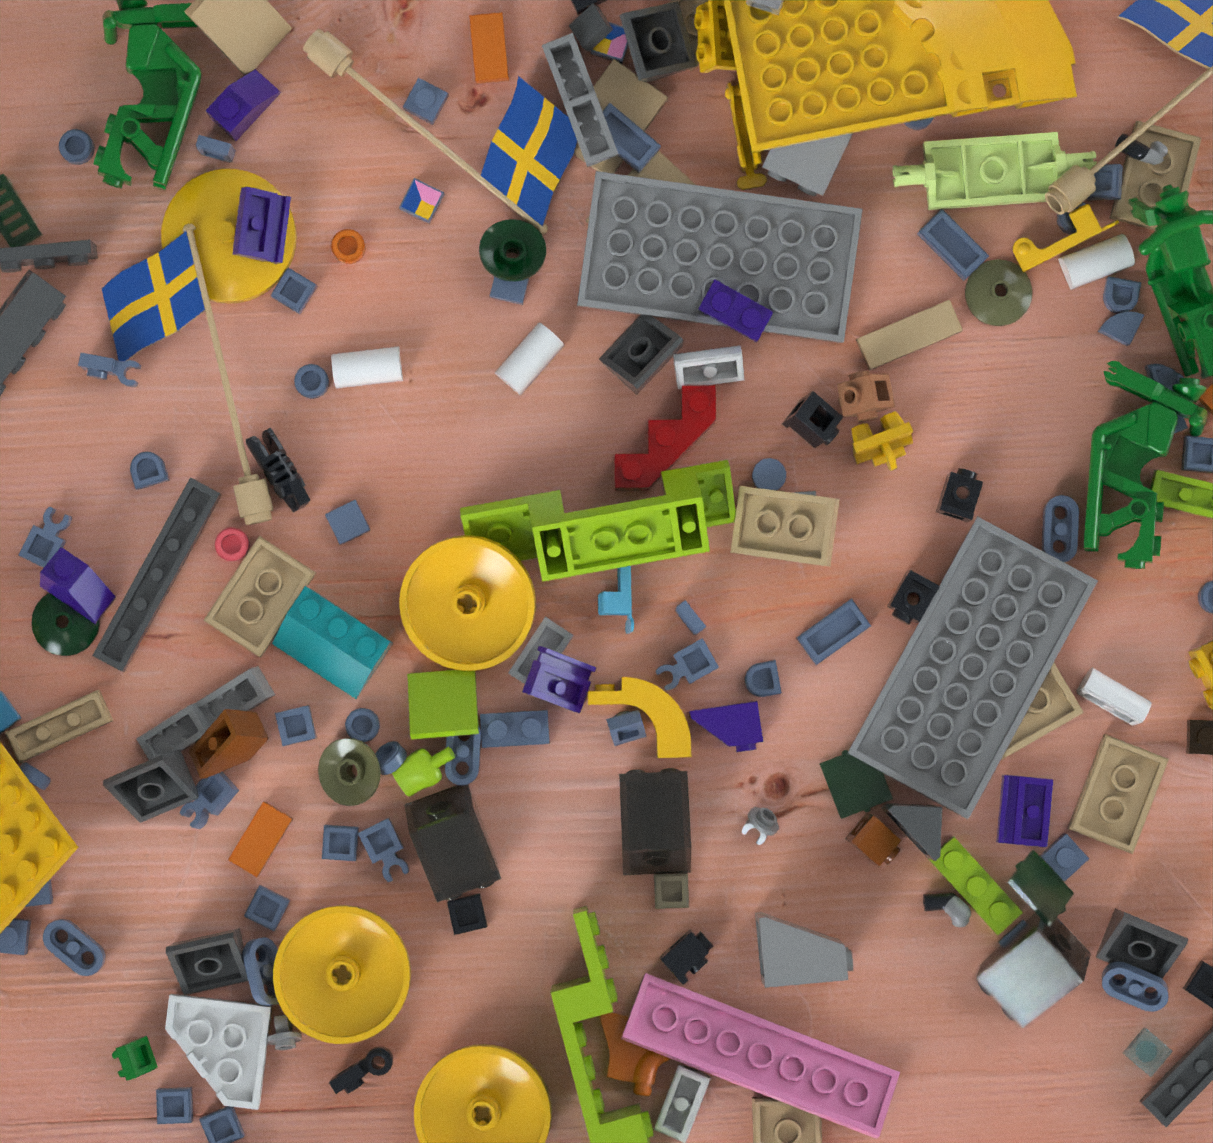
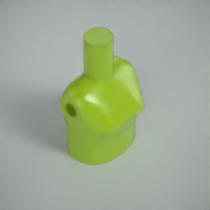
[392,746,455,797]

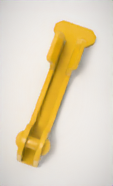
[725,81,767,190]
[1012,204,1119,272]

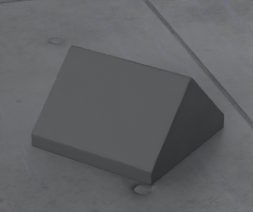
[620,1,697,82]
[599,315,684,395]
[103,749,199,823]
[881,803,942,861]
[1096,908,1188,979]
[166,928,248,995]

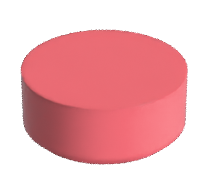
[215,527,250,562]

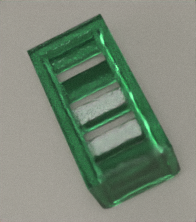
[0,174,43,247]

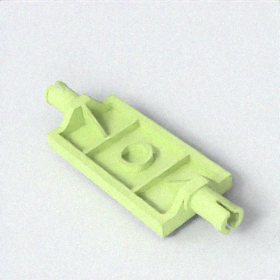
[892,132,1097,210]

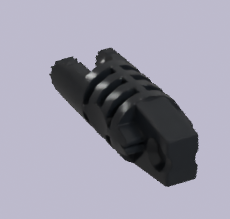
[245,428,310,512]

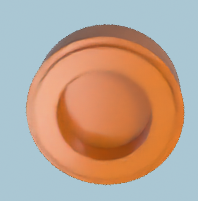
[331,229,366,264]

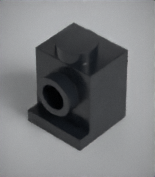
[782,391,843,448]
[936,468,983,522]
[887,570,940,625]
[660,929,714,985]

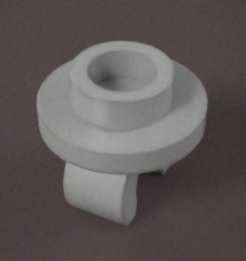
[742,807,779,845]
[267,1015,302,1050]

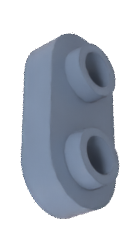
[1042,495,1079,562]
[445,727,481,785]
[43,919,106,976]
[242,937,279,1006]
[1102,962,1169,1012]

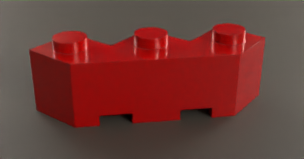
[614,385,716,491]

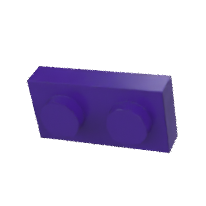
[698,279,774,343]

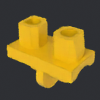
[851,411,913,471]

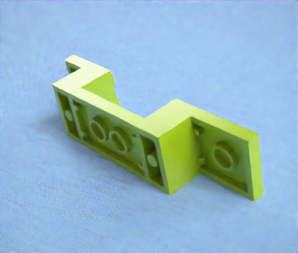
[460,460,736,582]
[551,906,654,1143]

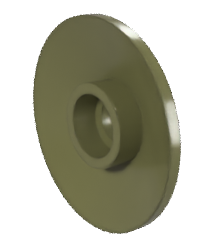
[965,259,1032,326]
[318,738,380,806]

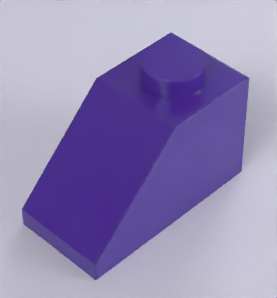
[205,69,281,141]
[40,547,116,624]
[689,701,763,752]

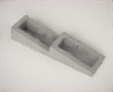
[542,33,619,167]
[136,666,275,760]

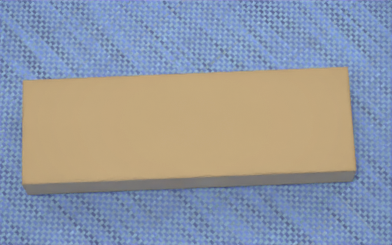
[856,300,963,371]
[5,690,114,763]

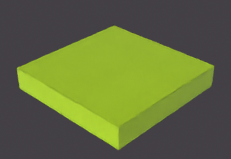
[407,670,479,740]

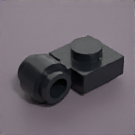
[329,1046,393,1094]

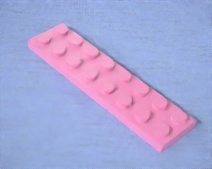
[621,973,900,1139]

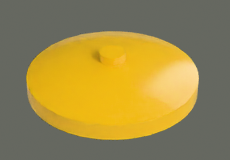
[161,169,297,303]
[399,535,536,671]
[273,905,411,1044]
[414,1044,552,1143]

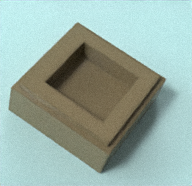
[654,873,689,909]

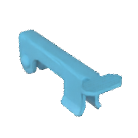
[598,566,634,634]

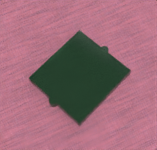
[819,750,893,819]
[1007,850,1074,926]

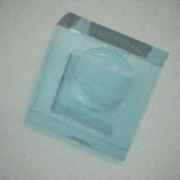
[1123,1027,1173,1077]

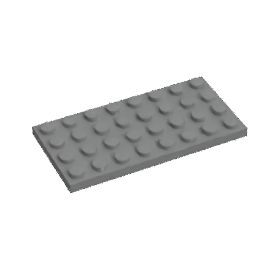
[577,171,863,343]
[848,516,1098,820]

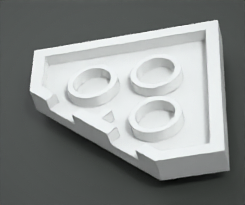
[165,994,272,1110]

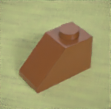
[189,709,269,779]
[845,813,901,867]

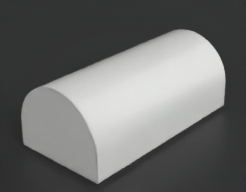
[1058,234,1135,290]
[495,322,564,395]
[673,345,744,389]
[331,346,403,389]
[1076,668,1152,726]
[654,1065,711,1143]

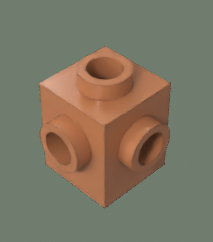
[837,371,895,422]

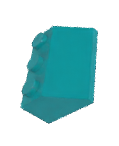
[272,586,393,699]

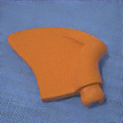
[600,1013,670,1096]

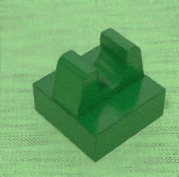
[112,1036,158,1081]

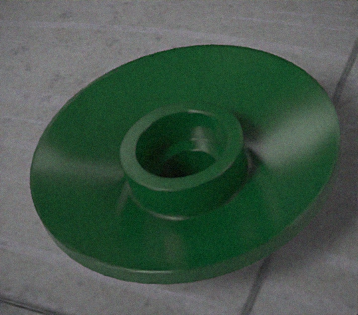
[479,219,546,282]
[32,593,100,656]

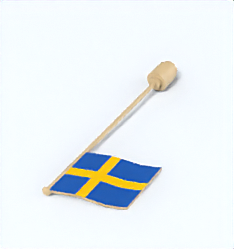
[1045,0,1213,215]
[303,29,578,235]
[102,224,273,525]

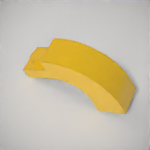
[588,677,692,758]

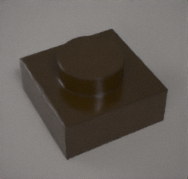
[1186,720,1213,755]

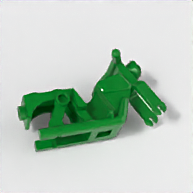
[93,0,202,190]
[1128,184,1213,379]
[1083,361,1208,569]

